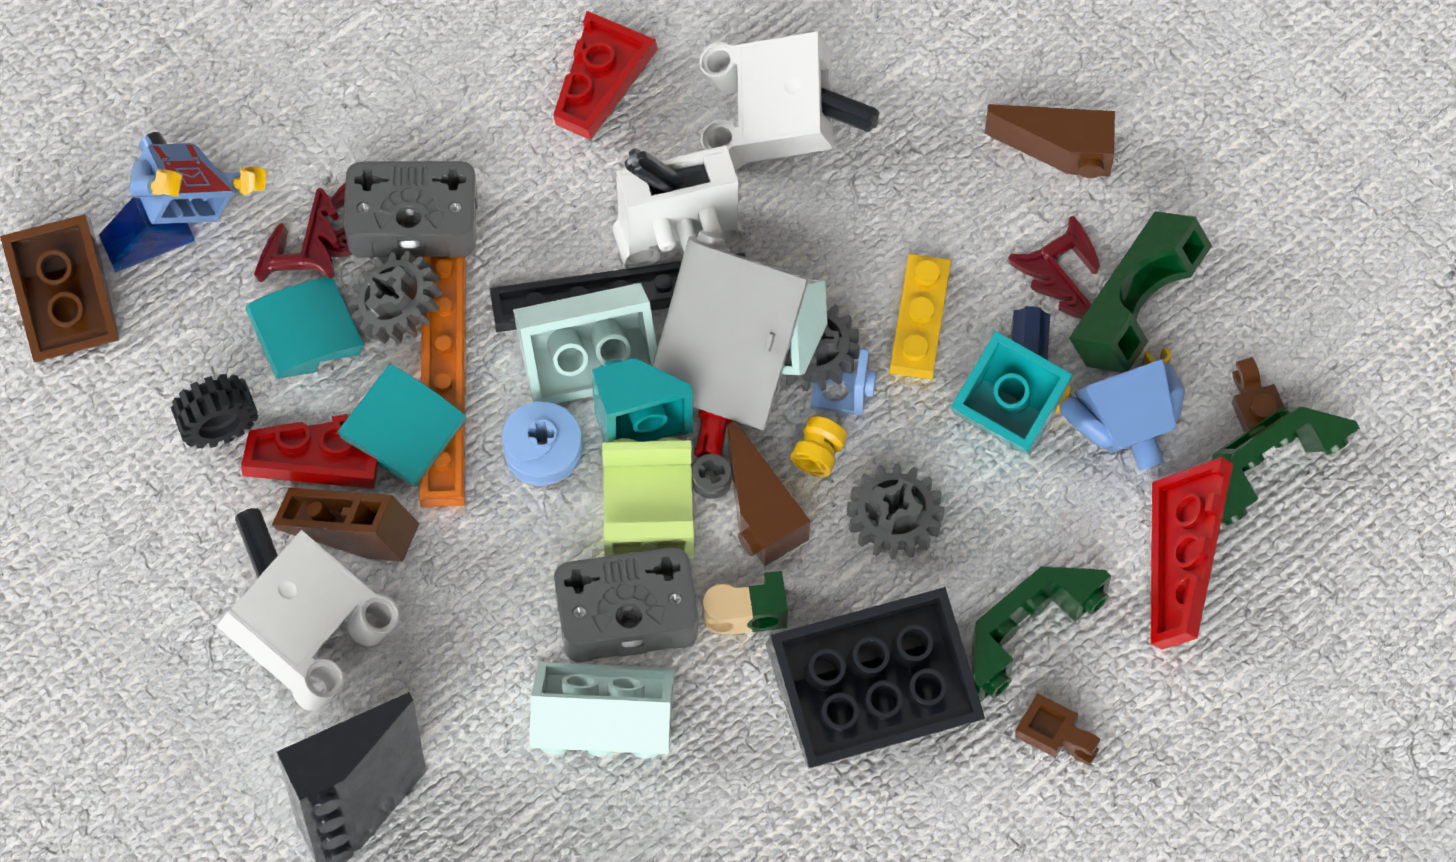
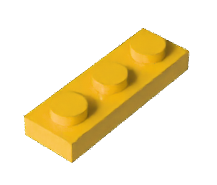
[889,254,951,380]

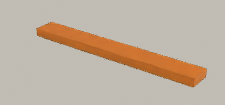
[419,256,466,507]

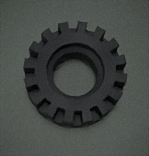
[171,374,258,448]

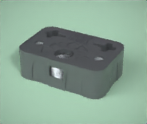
[343,161,478,258]
[554,547,698,662]

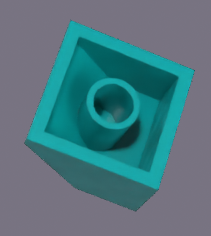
[951,331,1073,457]
[592,358,693,443]

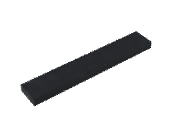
[490,252,746,332]

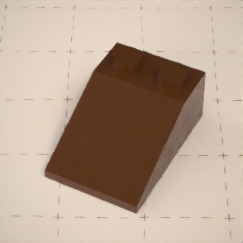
[0,214,120,363]

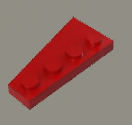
[1151,457,1233,650]

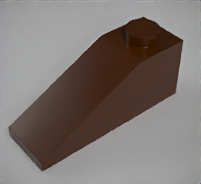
[985,104,1115,178]
[727,421,810,566]
[272,488,420,562]

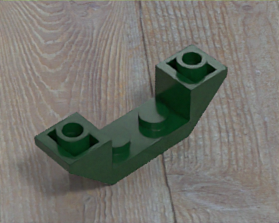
[1212,406,1360,526]
[972,566,1111,703]

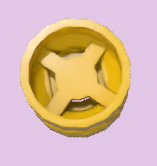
[790,416,848,478]

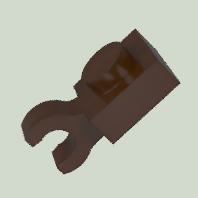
[1231,357,1285,432]
[1015,693,1100,765]

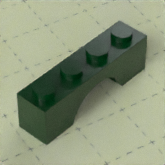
[1069,211,1212,373]

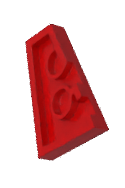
[553,11,658,140]
[241,414,379,489]

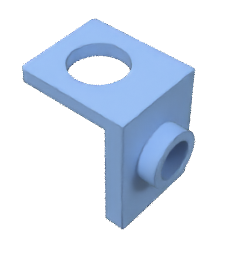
[811,349,876,416]

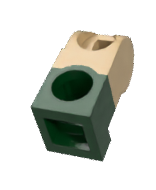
[703,571,788,635]

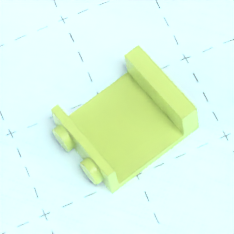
[602,437,694,557]

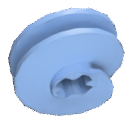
[502,401,582,486]

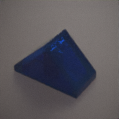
[99,197,195,273]

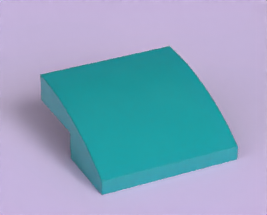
[245,277,364,379]
[338,364,467,487]

